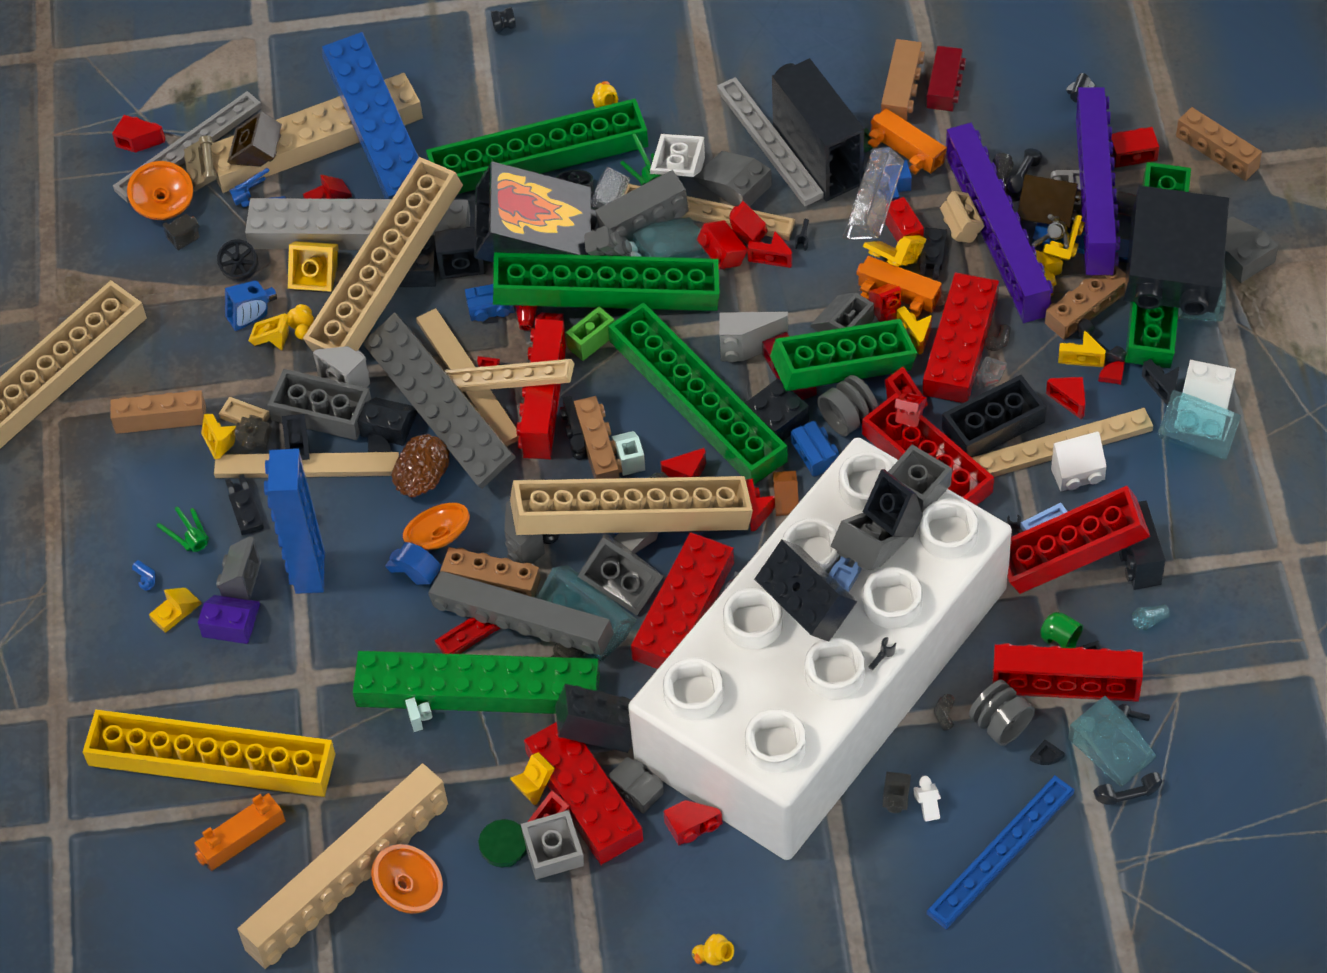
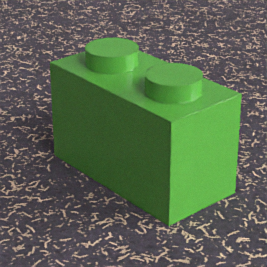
[566,307,615,361]

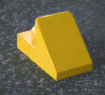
[1036,250,1063,296]
[897,306,932,355]
[248,313,289,350]
[1058,331,1106,367]
[201,414,237,459]
[149,588,201,633]
[510,752,554,805]

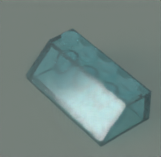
[537,565,637,661]

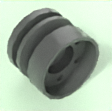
[818,375,878,436]
[969,680,1035,746]

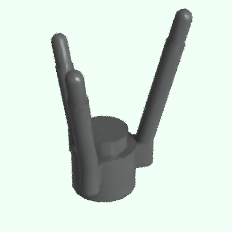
[1031,214,1070,248]

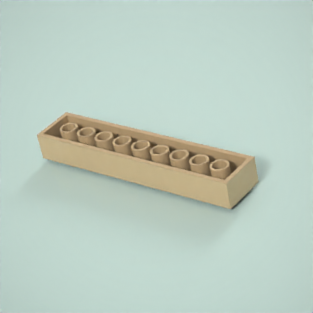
[211,73,423,193]
[303,157,463,351]
[0,280,147,448]
[510,476,753,535]
[237,763,448,969]

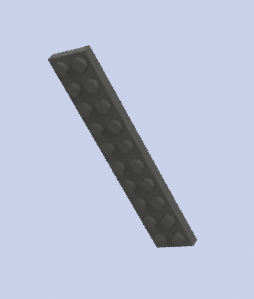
[363,312,516,489]

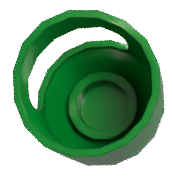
[1040,612,1083,648]

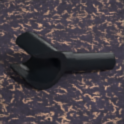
[795,218,809,251]
[1007,515,1021,536]
[868,637,896,671]
[1114,704,1150,723]

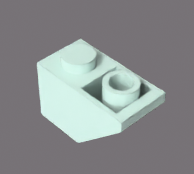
[611,431,645,476]

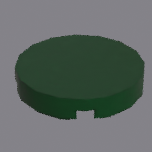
[478,819,527,868]

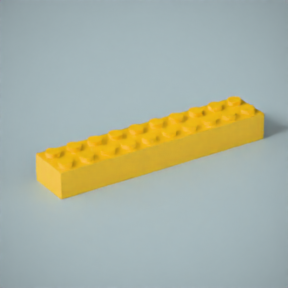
[83,709,335,797]

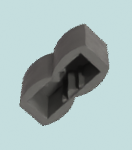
[607,757,664,814]

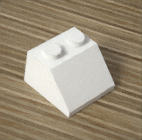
[1051,432,1106,491]

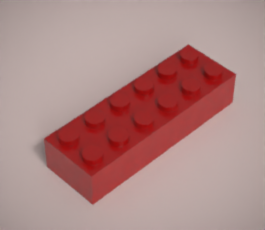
[923,272,999,403]
[516,319,567,460]
[862,393,994,506]
[1007,486,1150,594]
[631,532,734,669]
[992,643,1143,702]
[524,722,643,865]

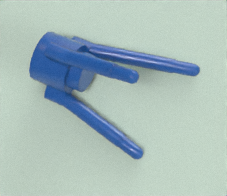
[230,168,286,208]

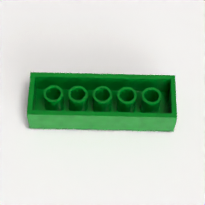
[770,319,917,391]

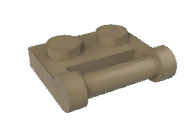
[184,136,217,191]

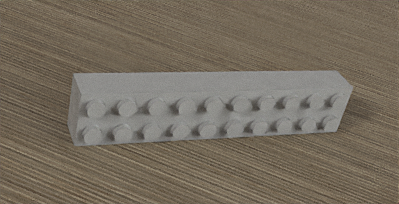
[245,198,471,250]

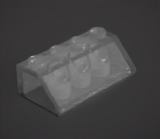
[842,147,904,239]

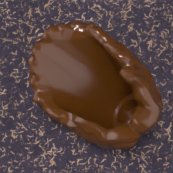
[391,434,450,497]

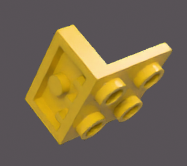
[1042,215,1085,261]
[863,235,927,267]

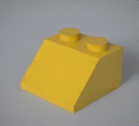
[288,241,338,292]

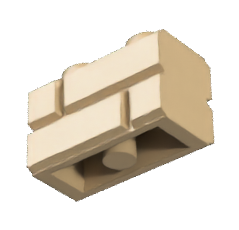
[940,191,985,243]

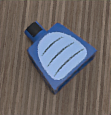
[225,281,277,331]

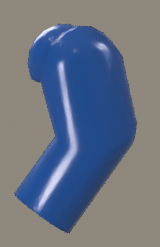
[132,560,155,591]

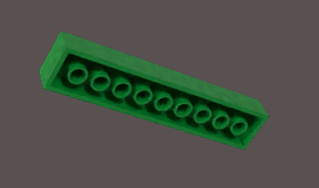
[426,98,648,194]
[1125,162,1191,369]
[493,253,720,311]
[608,302,788,485]
[353,651,600,714]

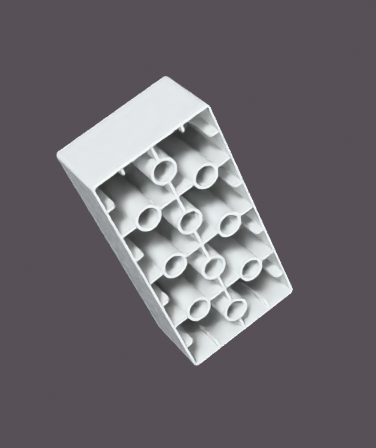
[628,438,1012,860]

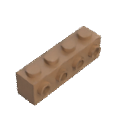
[881,39,925,121]
[1176,107,1262,181]
[1045,266,1126,340]
[111,390,206,434]
[574,396,623,479]
[440,547,541,597]

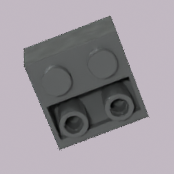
[811,293,874,332]

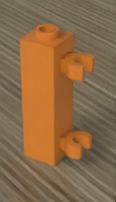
[868,108,947,174]
[856,256,942,319]
[194,793,286,871]

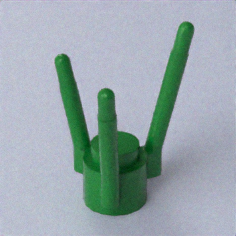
[620,134,661,186]
[157,507,209,552]

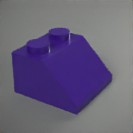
[198,595,260,644]

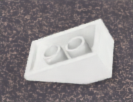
[650,134,705,177]
[1174,360,1236,440]

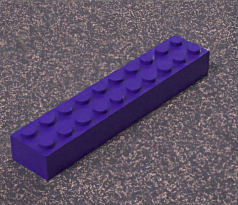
[1076,87,1120,275]
[945,122,1053,323]

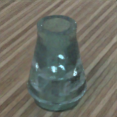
[1132,604,1170,631]

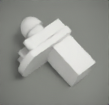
[913,776,941,821]

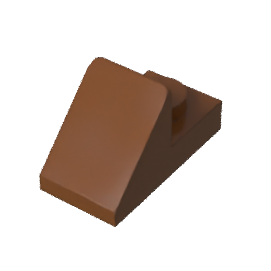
[773,471,799,516]

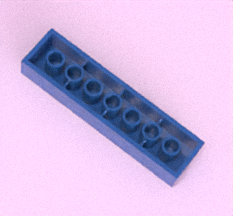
[322,32,419,199]
[264,449,325,594]

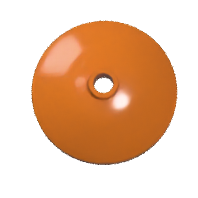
[127,161,193,220]
[403,503,470,550]
[371,844,443,914]

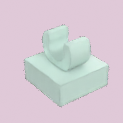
[405,697,432,732]

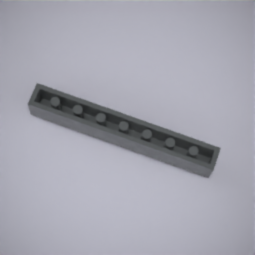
[428,571,614,656]

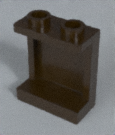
[1018,174,1082,228]

